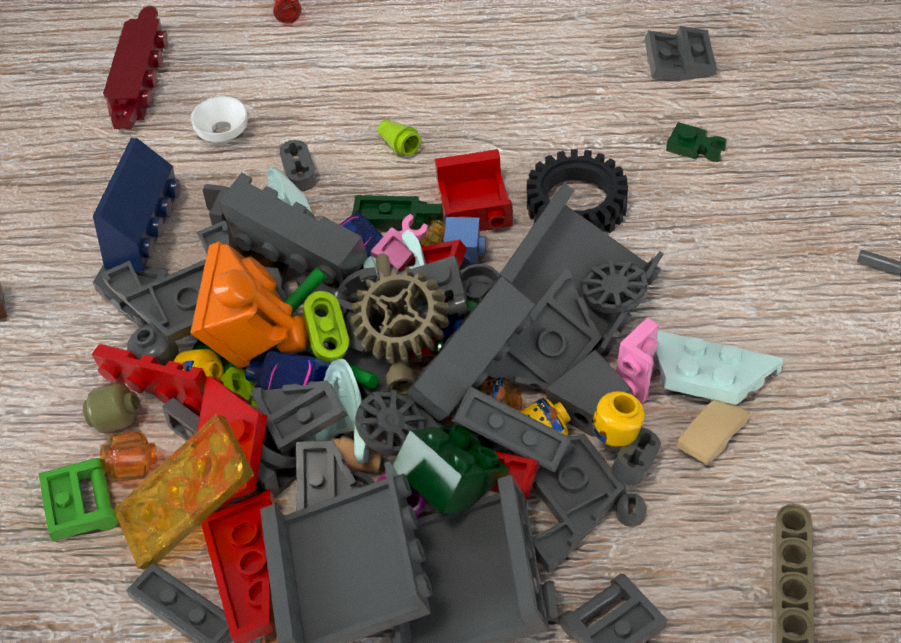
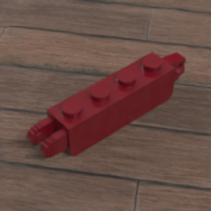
[103,6,168,130]

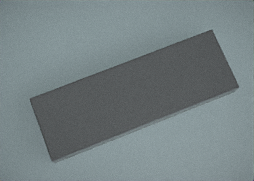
[452,387,571,472]
[126,563,231,643]

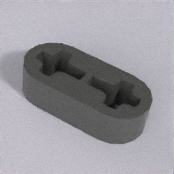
[280,140,316,192]
[611,428,661,485]

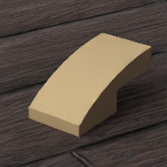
[676,400,750,465]

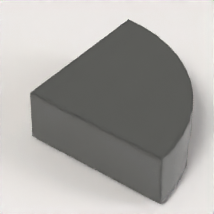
[337,267,377,302]

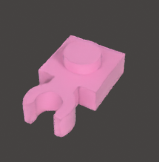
[371,214,428,272]

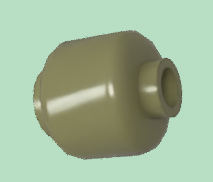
[83,383,140,433]

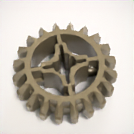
[351,267,450,364]

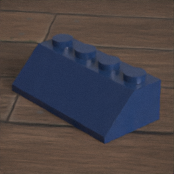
[93,138,180,271]

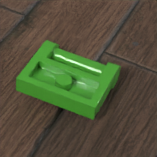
[38,458,119,541]

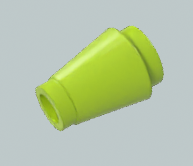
[378,119,421,156]

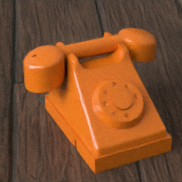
[190,241,310,369]

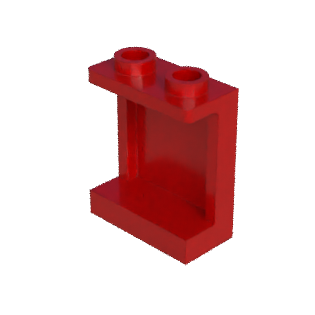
[435,149,513,231]

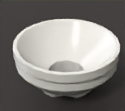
[191,96,247,143]

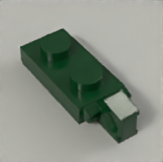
[351,195,444,229]

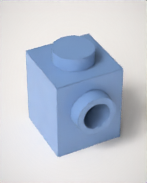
[444,217,486,270]

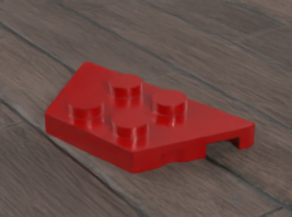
[182,376,268,521]

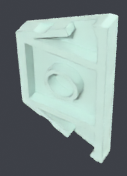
[654,331,784,405]

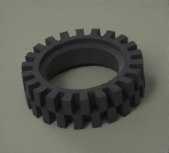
[526,149,628,233]

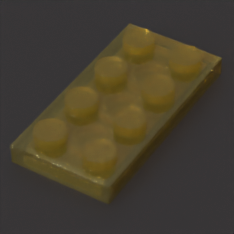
[114,414,254,570]

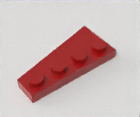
[91,344,206,417]
[200,489,275,643]

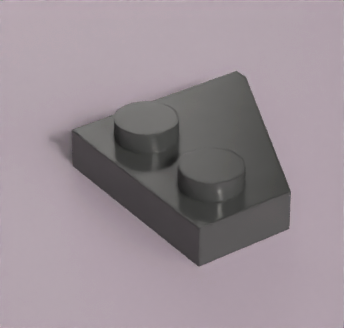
[296,440,359,511]

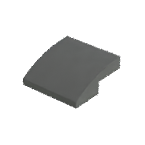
[644,26,717,80]

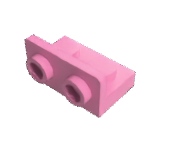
[616,317,659,404]

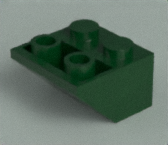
[393,425,510,514]

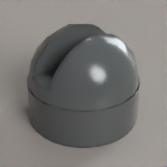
[616,493,647,527]

